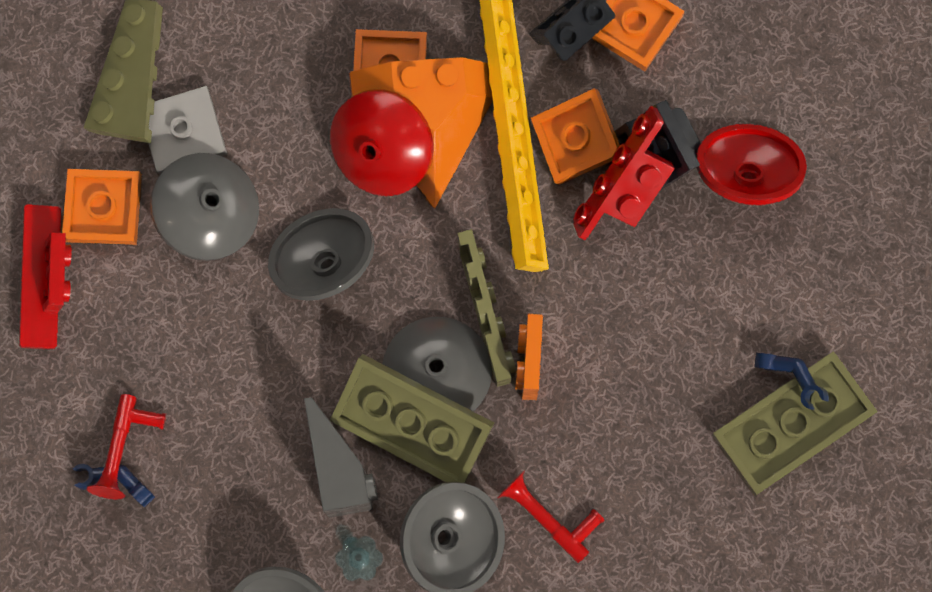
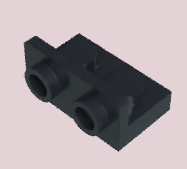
[529,0,615,61]

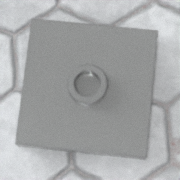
[149,86,228,175]

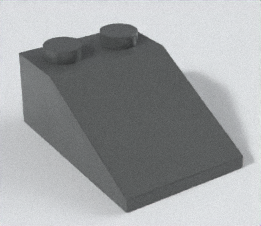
[304,397,378,518]

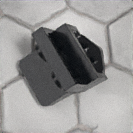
[609,100,701,189]

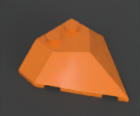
[349,57,493,209]

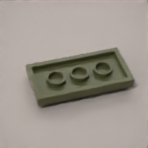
[711,351,878,496]
[330,354,494,483]

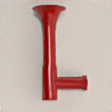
[86,394,167,499]
[497,470,605,563]

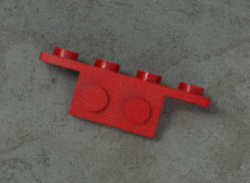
[573,106,675,240]
[19,204,72,350]

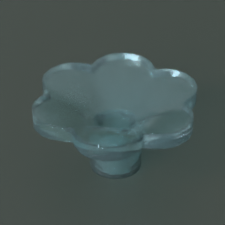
[335,537,383,581]

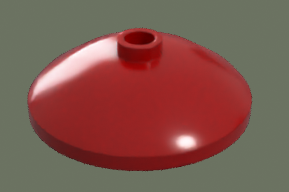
[330,89,434,196]
[697,124,807,206]

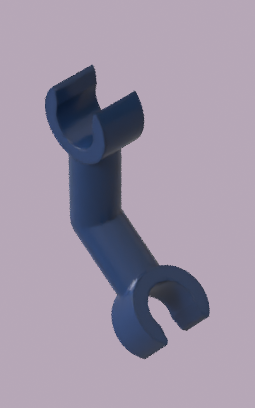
[754,353,829,410]
[73,464,155,507]

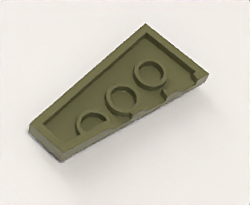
[84,0,163,143]
[458,229,516,387]

